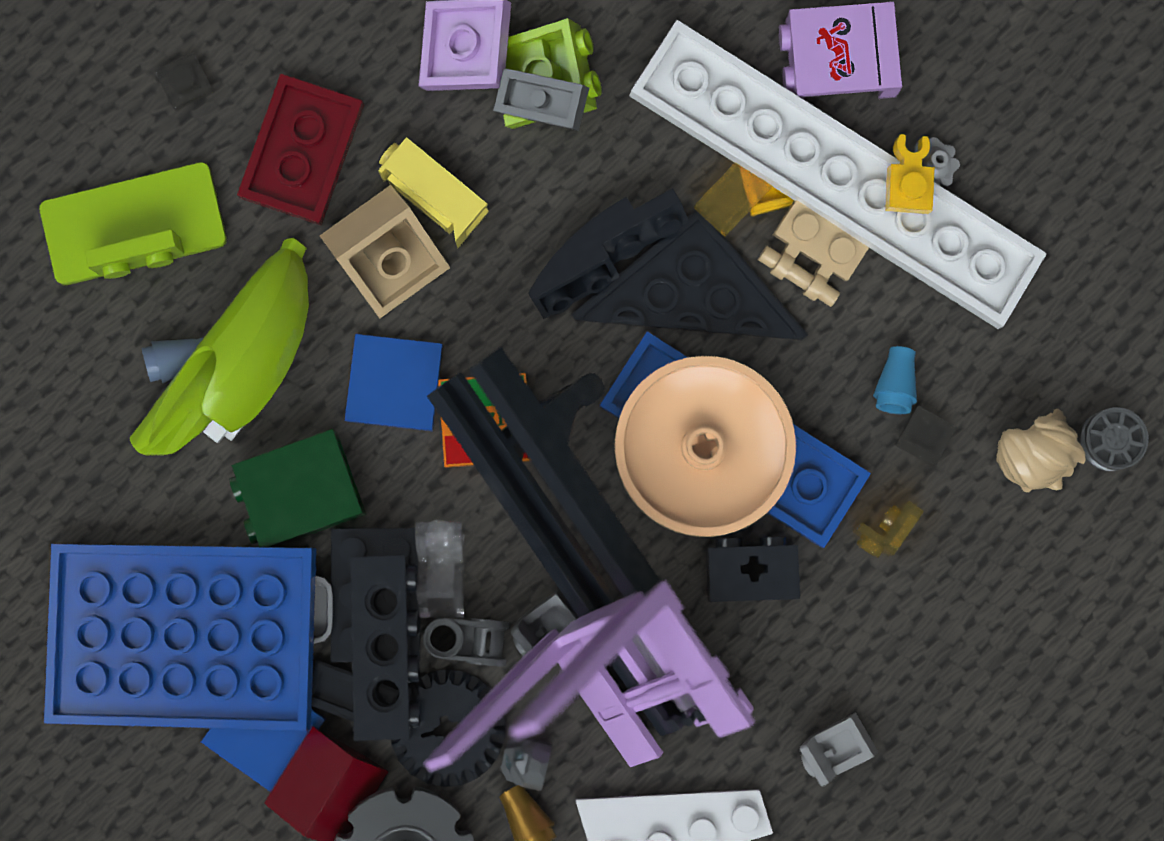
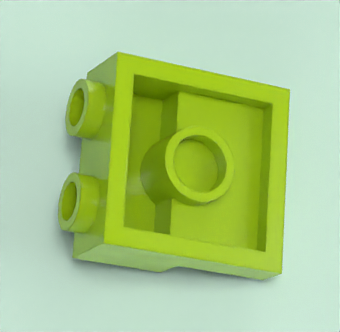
[498,18,602,129]

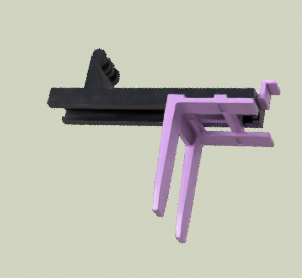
[425,347,755,771]

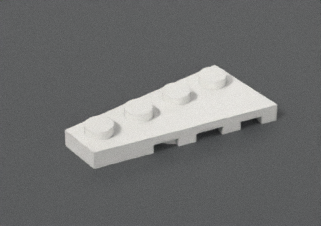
[575,789,773,841]

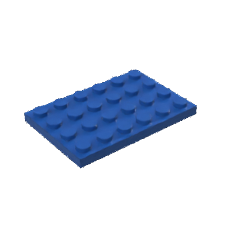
[44,544,316,731]

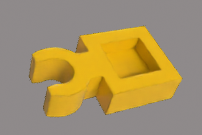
[885,134,935,214]

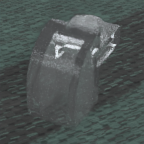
[415,520,465,618]

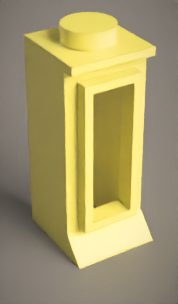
[378,137,489,248]

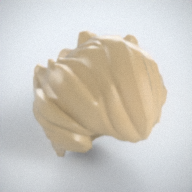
[997,409,1086,492]

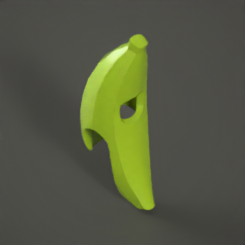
[130,238,309,456]

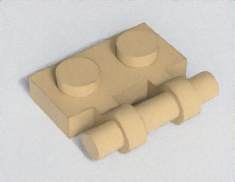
[758,200,869,307]

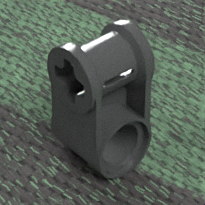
[423,618,510,667]

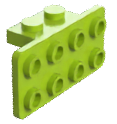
[39,163,227,285]

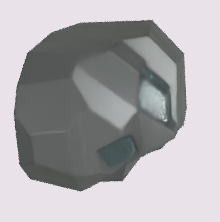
[501,736,553,791]

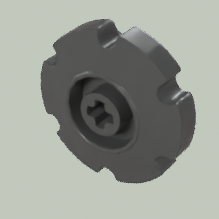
[334,786,474,841]

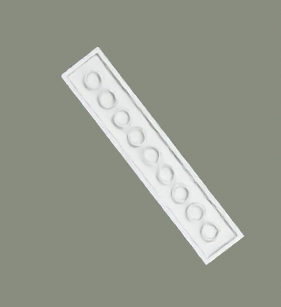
[629,20,1047,329]

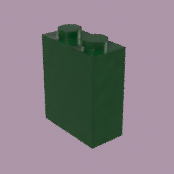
[229,429,366,548]

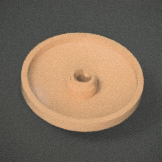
[615,356,796,537]

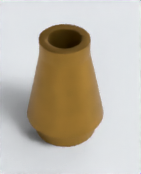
[499,785,557,841]

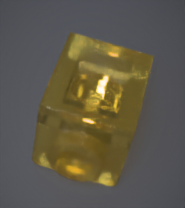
[852,501,924,558]

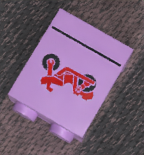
[779,2,902,100]

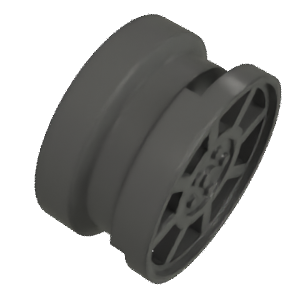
[1078,407,1149,471]

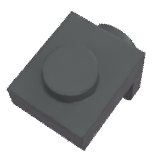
[511,589,579,656]

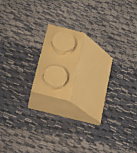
[320,185,450,318]

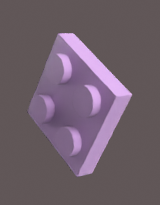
[419,0,511,91]

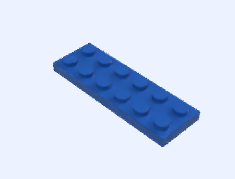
[600,332,871,548]

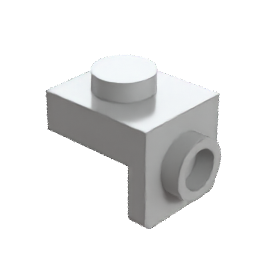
[800,712,878,786]

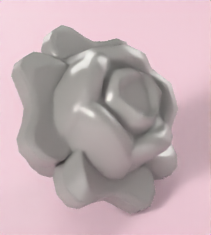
[914,137,960,186]

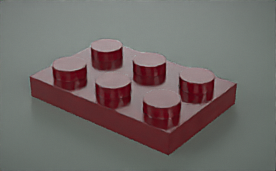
[237,74,364,226]

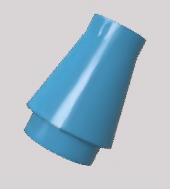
[873,346,917,414]

